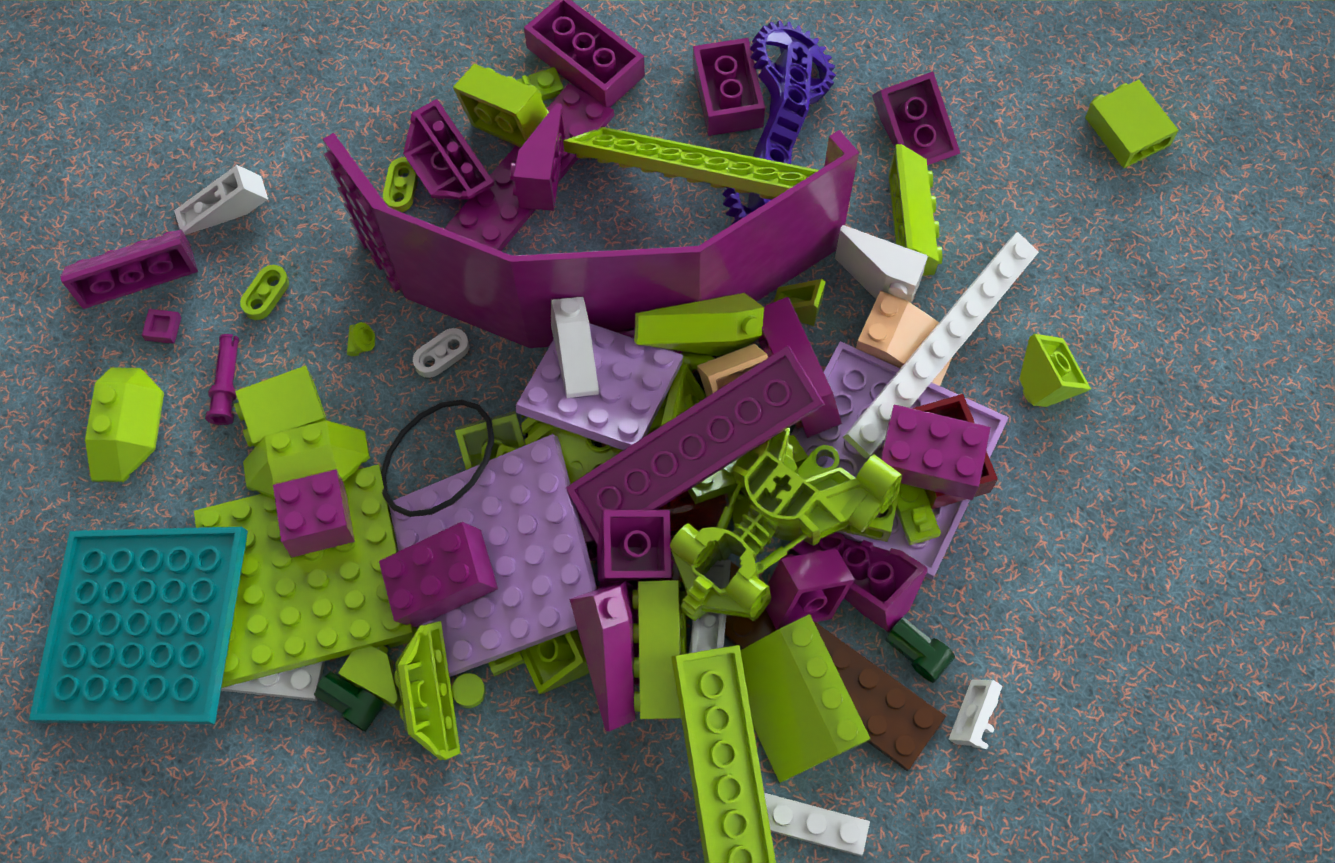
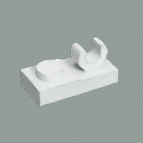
[949,680,1002,749]

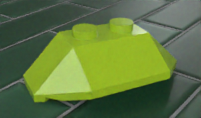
[85,367,164,482]
[243,420,370,498]
[395,621,461,760]

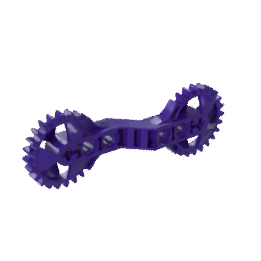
[722,20,836,225]

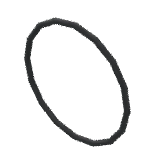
[381,399,494,517]

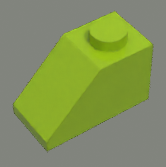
[338,646,401,711]

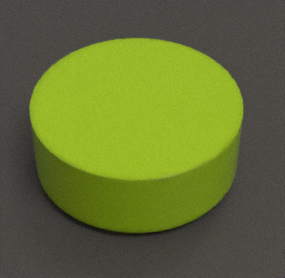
[451,673,486,708]

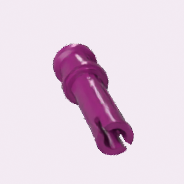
[205,334,239,425]

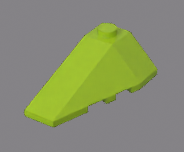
[634,293,764,356]

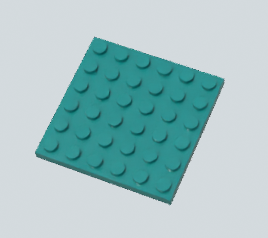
[29,527,248,725]

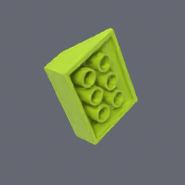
[740,614,871,783]

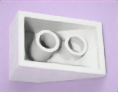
[835,225,928,303]

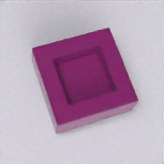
[141,309,182,344]

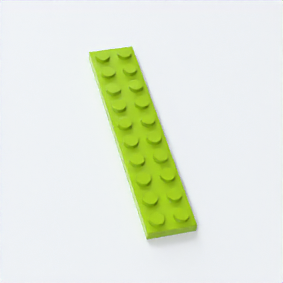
[563,127,819,199]

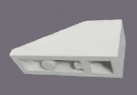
[174,165,268,235]
[551,297,599,398]

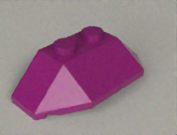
[403,99,495,199]

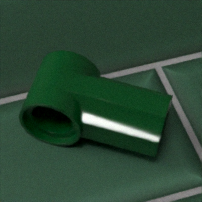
[885,617,955,683]
[314,671,385,732]

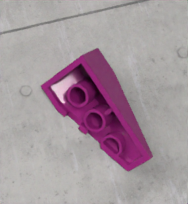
[787,532,928,632]
[569,580,635,731]

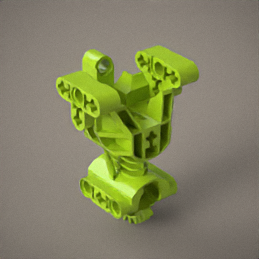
[670,427,902,621]

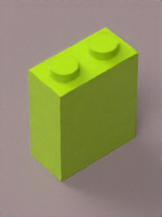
[1085,80,1179,169]
[234,365,328,447]

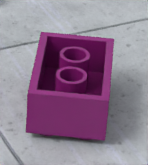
[693,38,765,136]
[880,404,991,500]
[379,522,498,627]

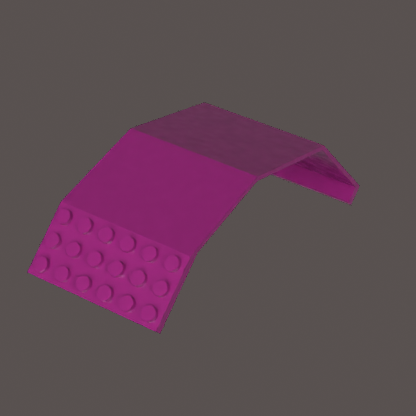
[323,130,859,348]

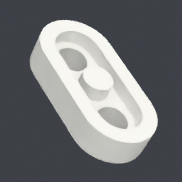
[413,328,469,378]

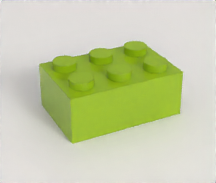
[453,64,549,147]

